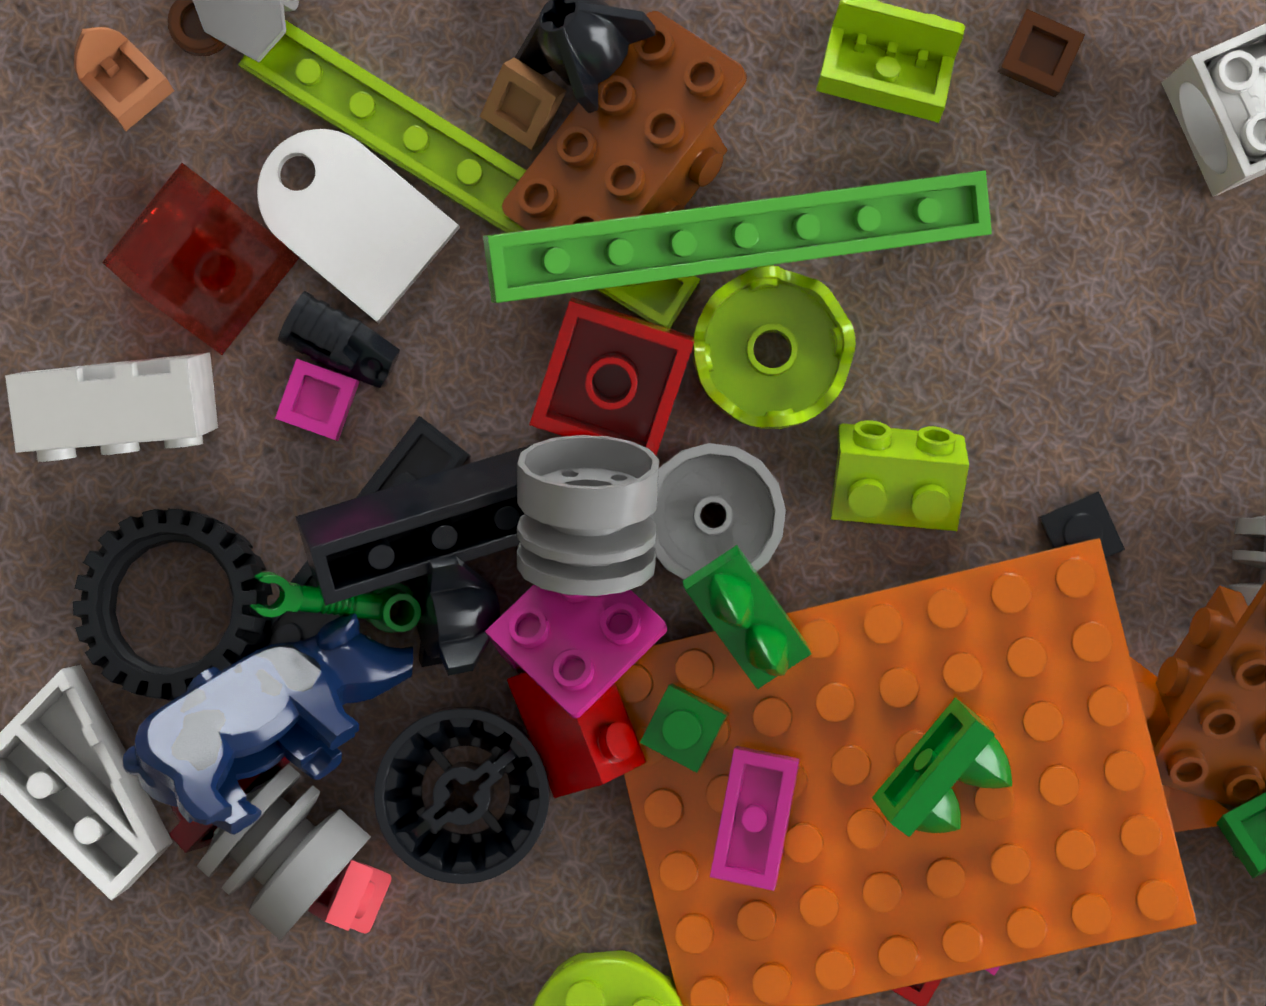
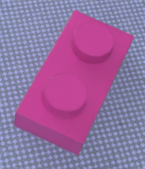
[710,746,800,891]

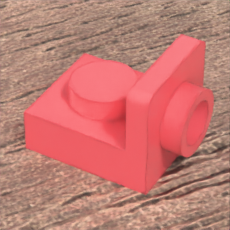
[308,859,392,934]

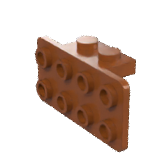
[502,11,747,230]
[1153,581,1266,807]

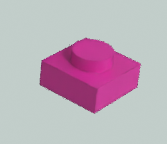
[275,358,359,441]

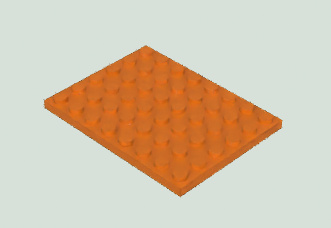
[615,538,1197,1006]

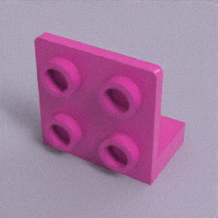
[485,585,667,718]

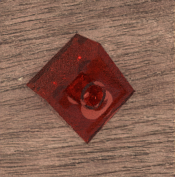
[102,163,300,355]

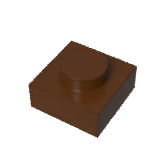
[997,9,1085,97]

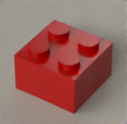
[529,297,694,456]

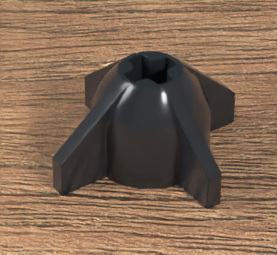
[515,0,655,113]
[408,555,500,676]

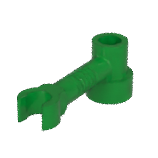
[250,572,421,633]

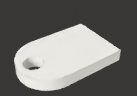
[257,129,460,323]

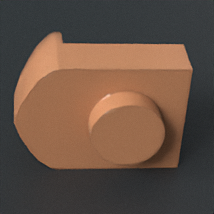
[74,27,174,131]

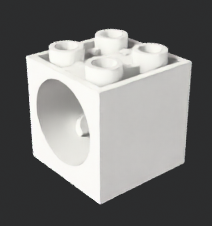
[1161,24,1266,197]

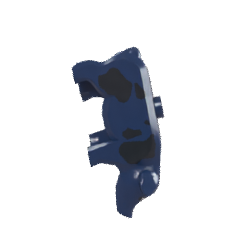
[122,613,413,835]

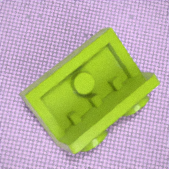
[816,0,965,123]
[830,420,969,531]

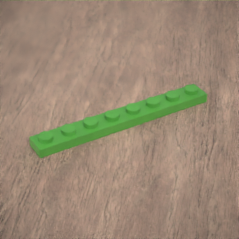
[483,170,992,303]

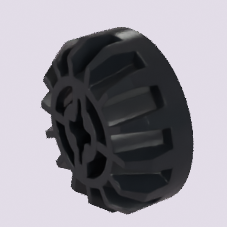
[374,706,551,884]

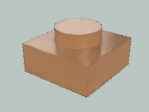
[479,57,566,150]

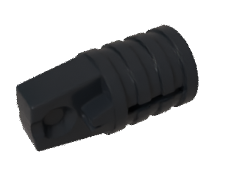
[278,291,400,388]

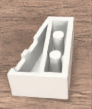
[5,352,218,462]
[0,665,173,900]

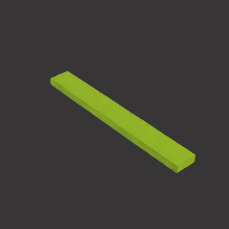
[238,20,701,329]

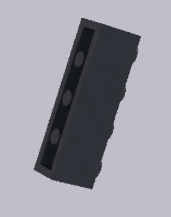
[295,444,533,606]

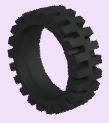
[73,508,273,700]

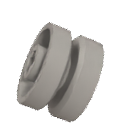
[650,443,786,580]

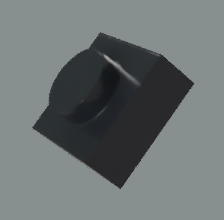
[1038,491,1125,558]

